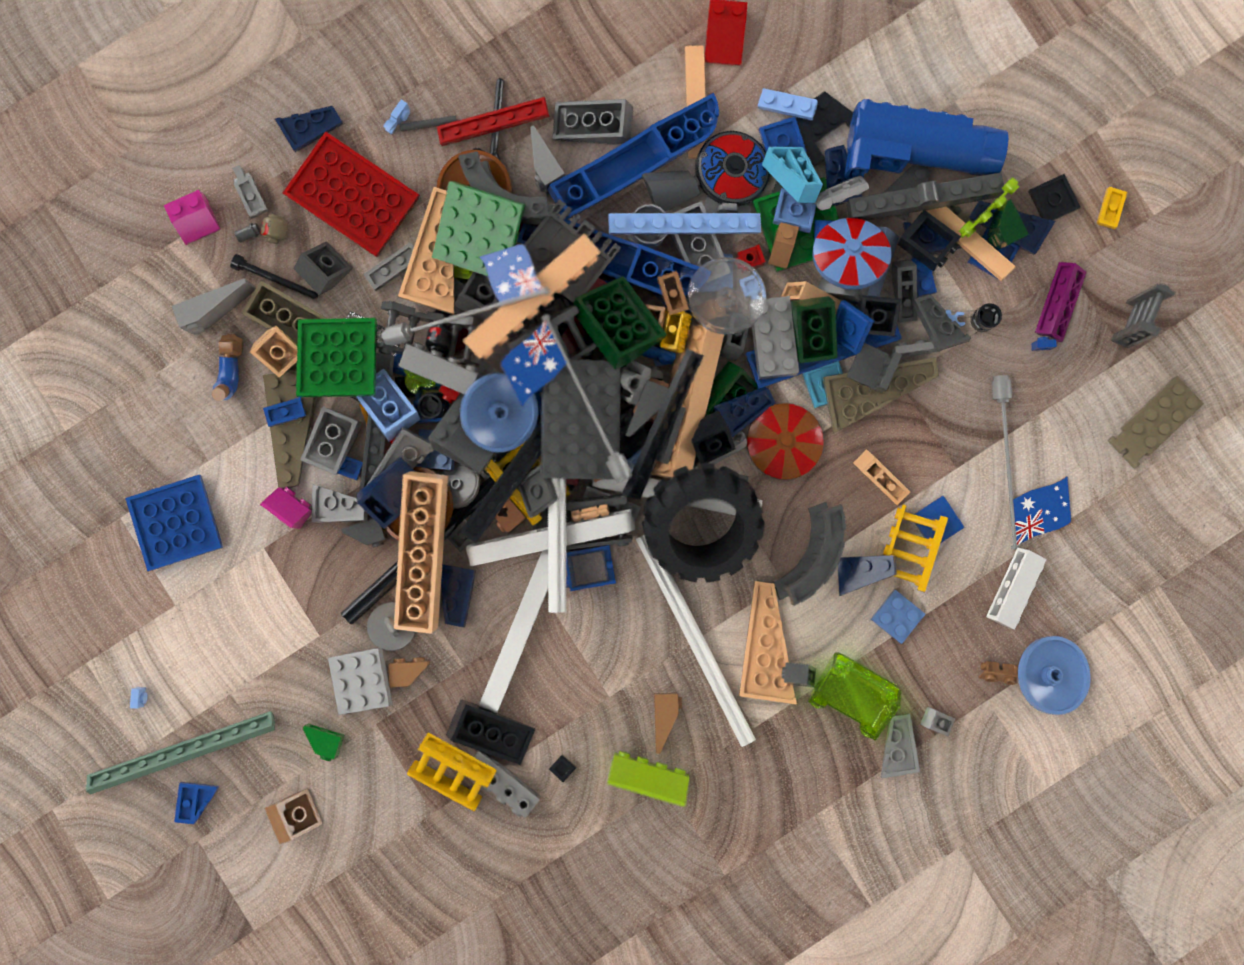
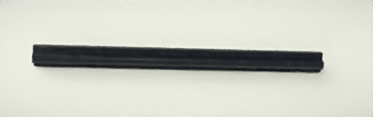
[341,460,512,624]

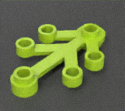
[959,177,1020,238]

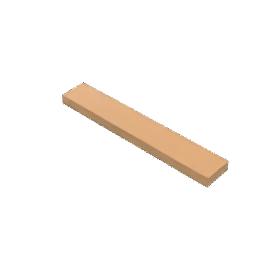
[685,46,707,159]
[920,207,1016,281]

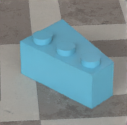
[762,147,823,203]

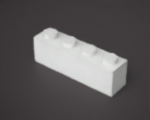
[986,548,1046,630]

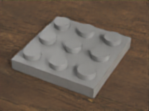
[328,647,393,715]

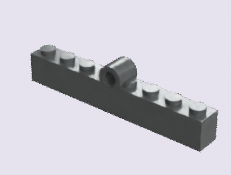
[846,173,1004,221]

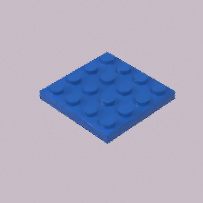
[125,475,223,571]

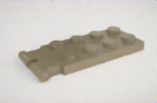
[1108,376,1204,469]

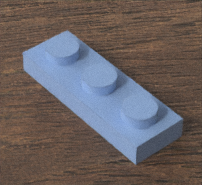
[758,88,818,120]

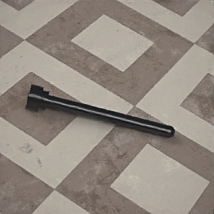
[490,78,504,161]
[230,254,318,299]

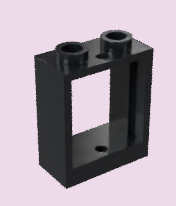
[897,210,961,272]

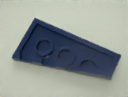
[968,201,1056,255]

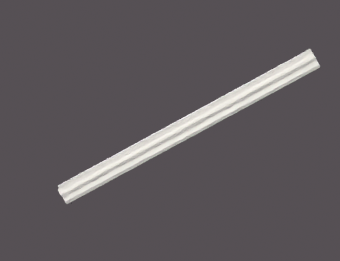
[548,478,566,613]
[636,535,756,747]

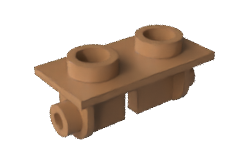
[979,661,1019,685]

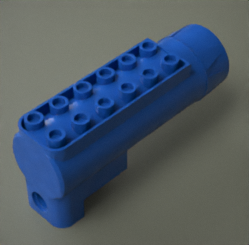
[844,99,1009,180]

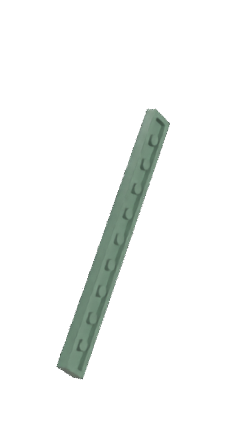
[86,711,275,795]

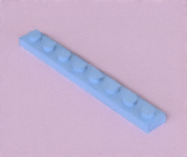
[608,213,761,234]

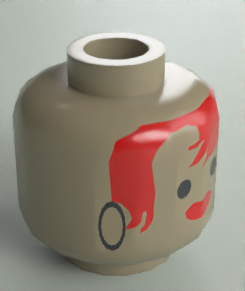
[261,214,288,244]

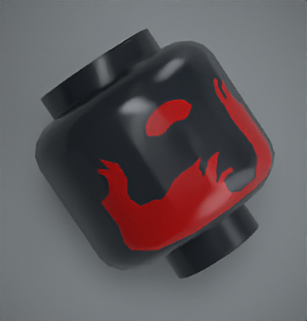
[425,325,452,354]

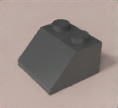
[293,241,353,295]

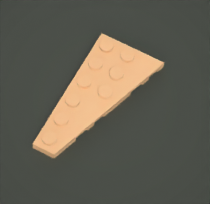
[398,187,454,315]
[739,581,797,705]

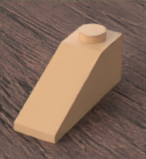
[853,449,910,505]

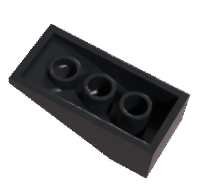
[446,699,535,765]

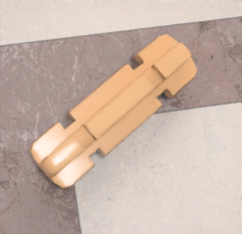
[571,504,610,522]

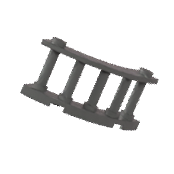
[458,151,554,226]
[376,301,485,368]
[774,502,846,606]

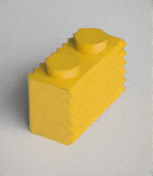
[660,311,692,353]

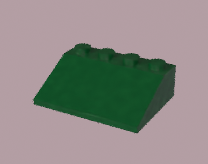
[573,276,667,370]

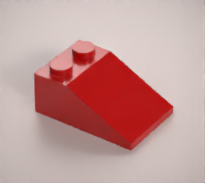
[704,0,748,66]

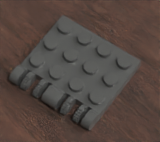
[524,199,621,304]

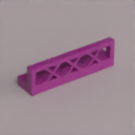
[1035,262,1086,342]

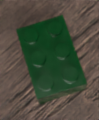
[791,296,837,363]

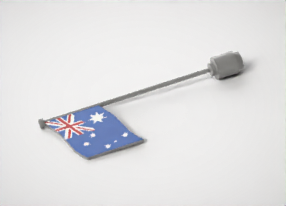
[382,244,550,346]
[501,314,632,483]
[991,375,1071,550]

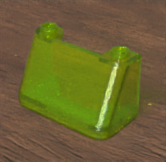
[808,652,901,741]

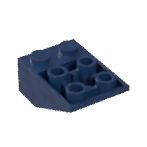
[357,457,416,529]

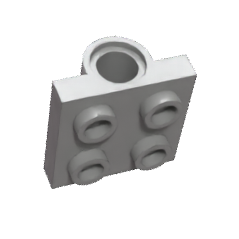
[620,360,652,405]

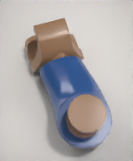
[212,334,243,401]

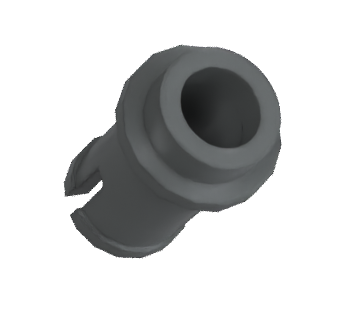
[234,223,261,242]

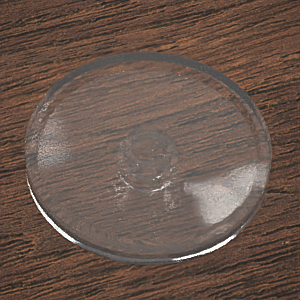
[688,257,766,335]

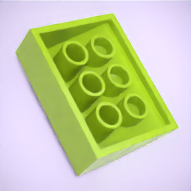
[608,751,689,807]

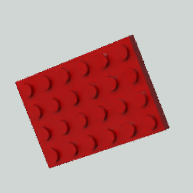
[282,131,420,258]

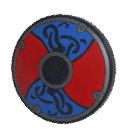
[695,131,770,206]

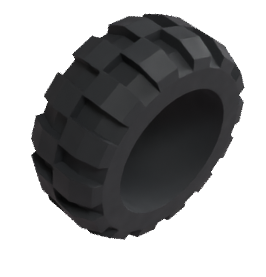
[642,463,765,583]

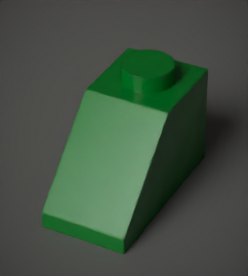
[303,723,345,761]

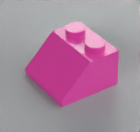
[164,190,221,245]
[260,487,312,529]

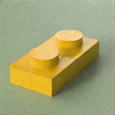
[1096,187,1127,229]

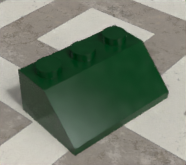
[987,199,1029,250]
[705,361,758,417]

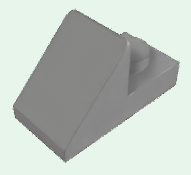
[921,707,955,736]

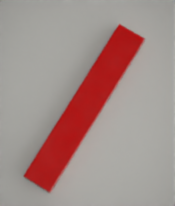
[437,97,550,146]

